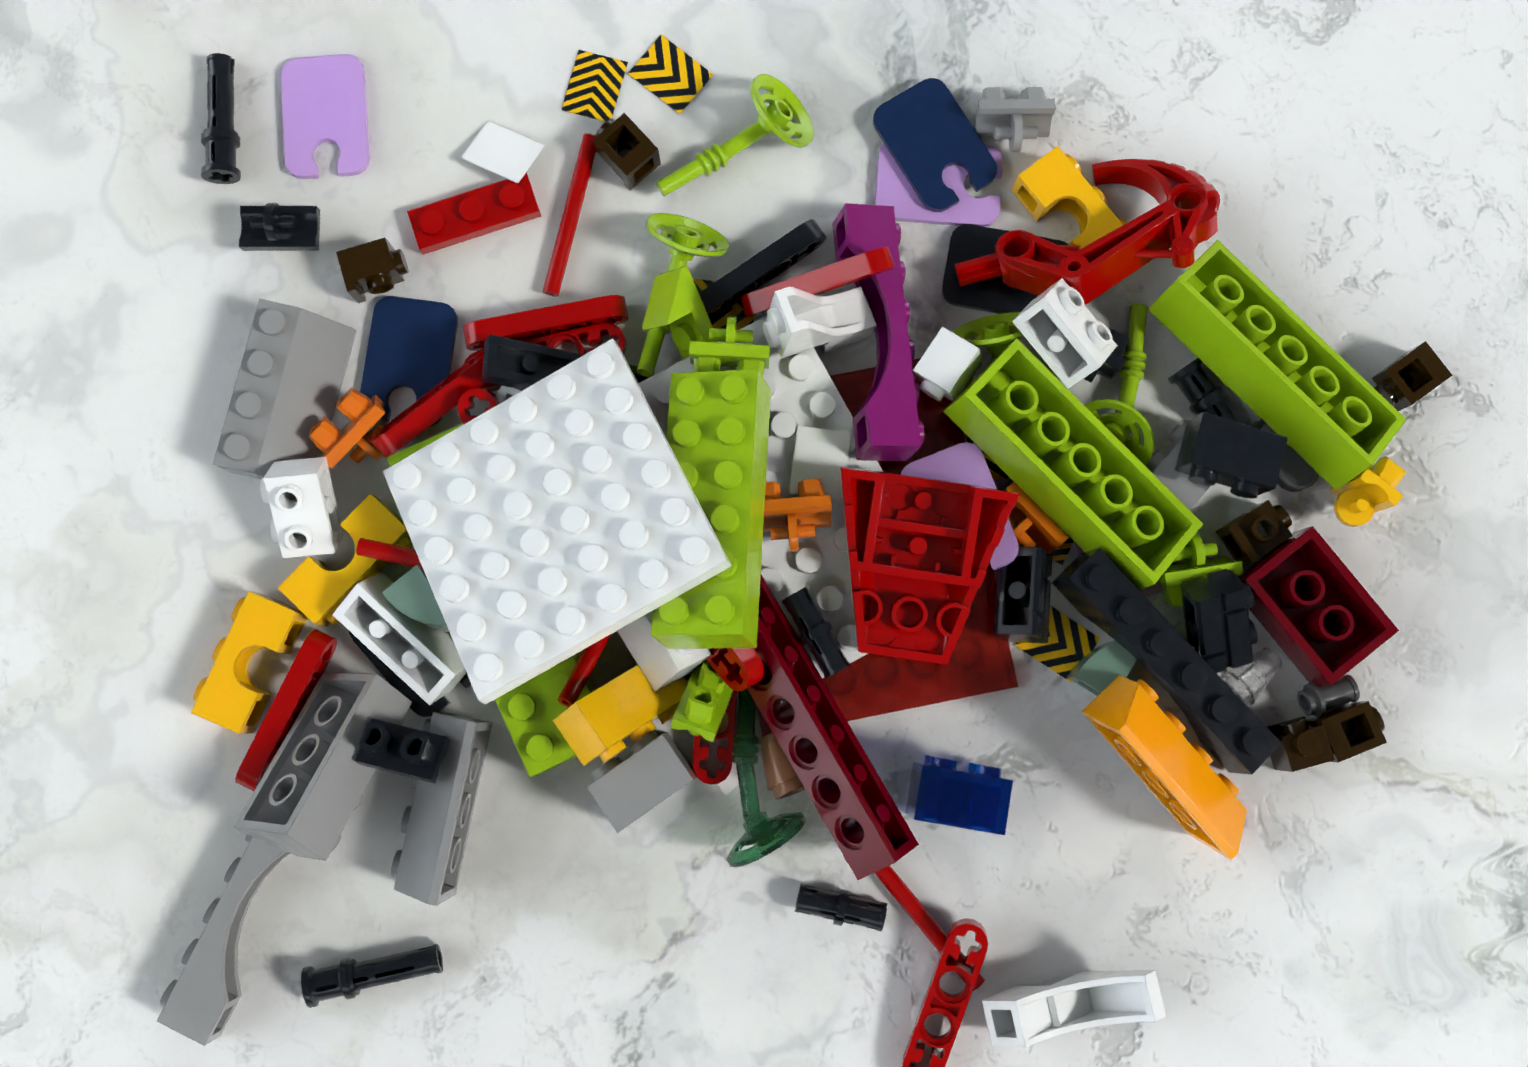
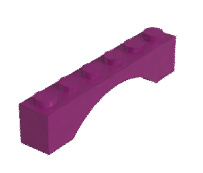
[832,203,924,461]

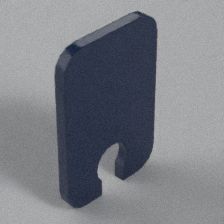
[873,78,997,212]
[360,296,458,427]

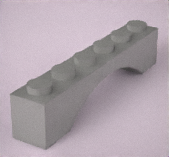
[157,834,291,1046]

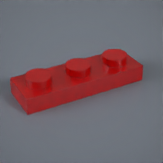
[407,173,541,255]

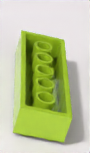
[1148,239,1407,491]
[943,338,1203,590]
[651,369,771,649]

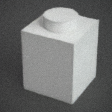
[913,326,984,402]

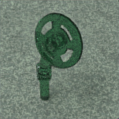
[726,689,806,867]

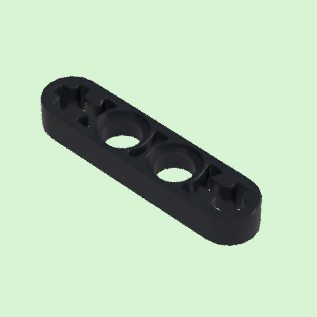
[699,219,827,321]

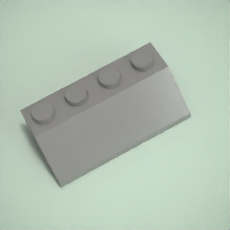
[213,298,357,479]
[234,673,412,861]
[391,712,493,906]

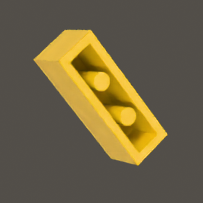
[553,665,688,766]

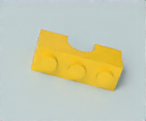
[1011,146,1127,248]
[278,493,413,627]
[191,591,308,734]

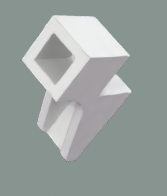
[763,286,877,359]

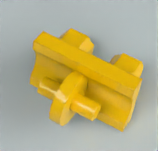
[1330,456,1406,527]

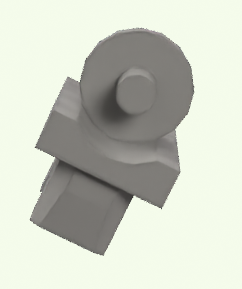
[974,87,1056,152]

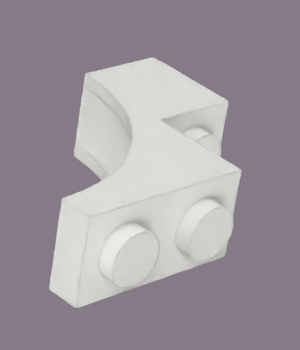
[982,970,1166,1048]

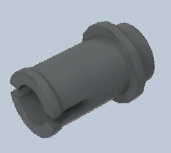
[1297,674,1360,717]

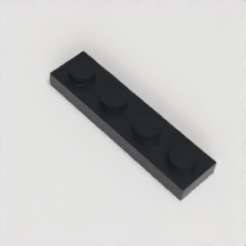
[481,334,654,390]

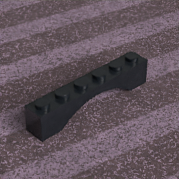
[1051,548,1282,775]

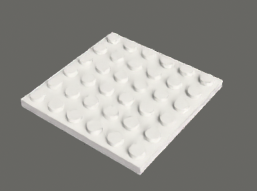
[382,339,732,704]

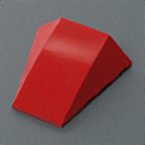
[840,467,1020,665]

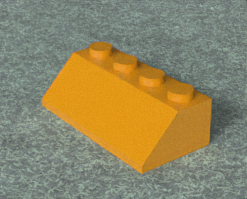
[1081,675,1247,860]

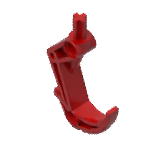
[955,159,1220,305]

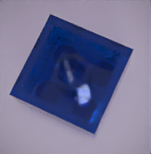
[905,755,1013,835]

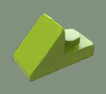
[642,265,718,358]

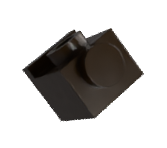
[593,113,661,190]
[336,237,409,303]
[1372,341,1453,411]
[1215,500,1293,566]
[1306,701,1387,763]
[1266,716,1335,772]

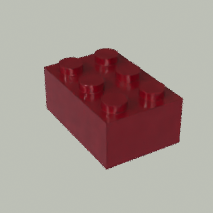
[1238,526,1399,686]

